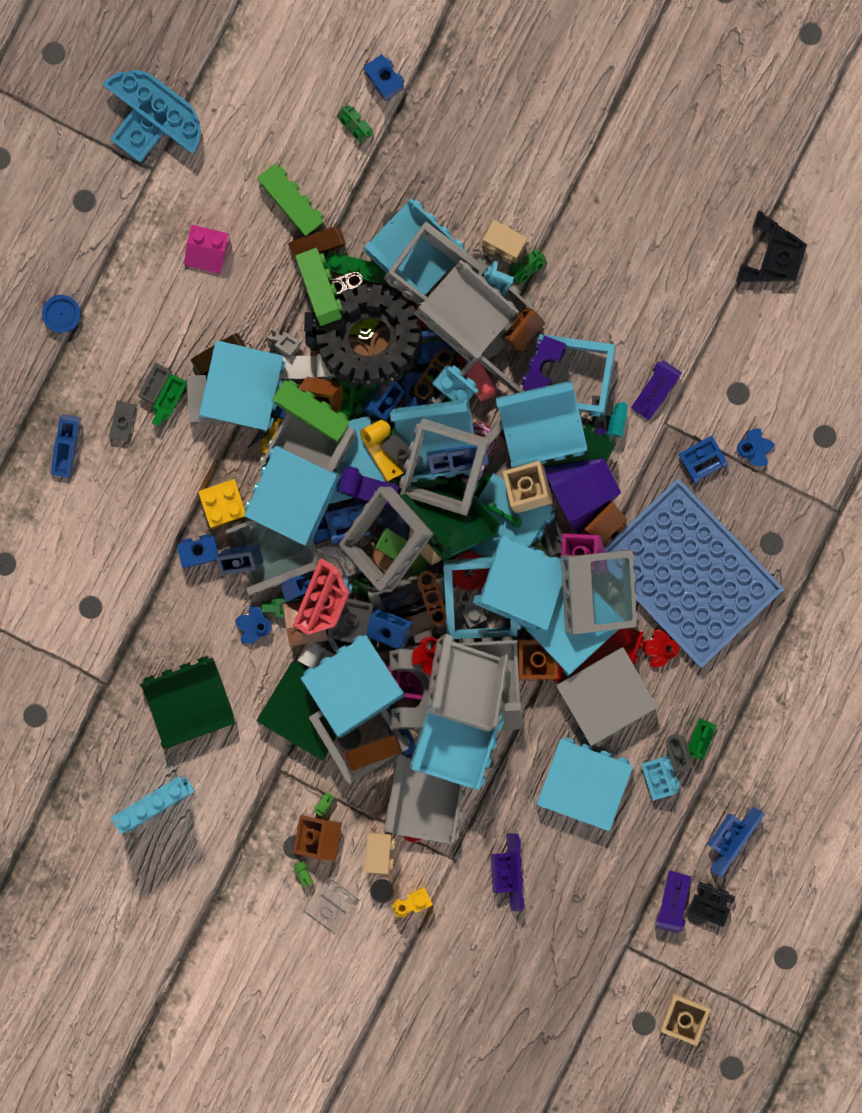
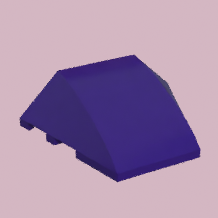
[545,458,621,534]

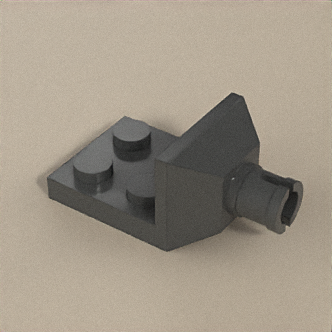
[327,598,374,654]

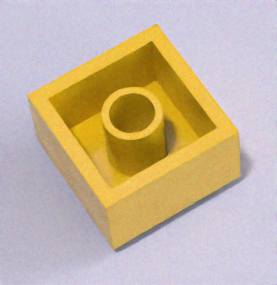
[198,479,247,529]

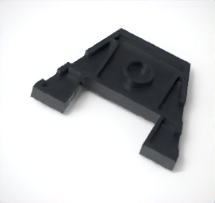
[735,210,807,282]

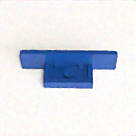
[707,807,765,877]

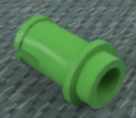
[314,792,335,818]
[293,861,314,887]

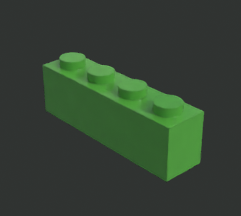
[257,164,324,237]
[295,248,343,326]
[271,380,350,443]

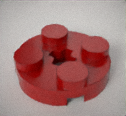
[452,552,489,591]

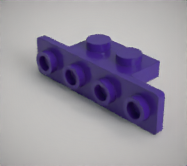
[491,833,524,911]

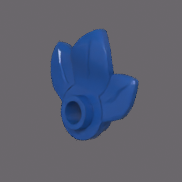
[737,428,775,466]
[235,606,272,643]

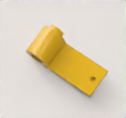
[360,420,405,482]

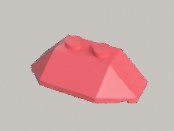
[293,558,349,635]

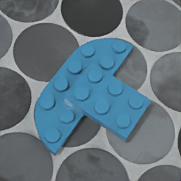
[102,70,201,164]

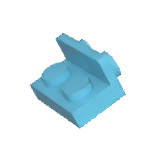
[483,261,514,297]
[432,365,479,401]
[641,755,680,801]

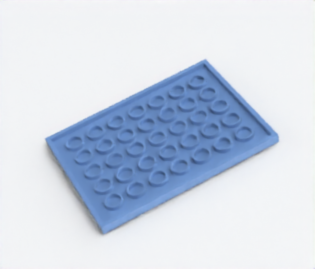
[604,478,784,668]

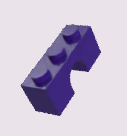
[521,335,567,391]

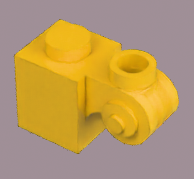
[391,886,433,918]

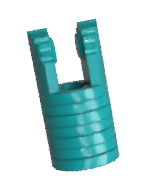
[607,401,628,437]

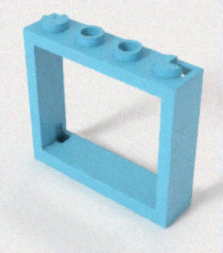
[536,334,616,417]
[443,557,521,639]

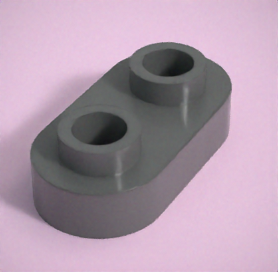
[666,734,693,772]

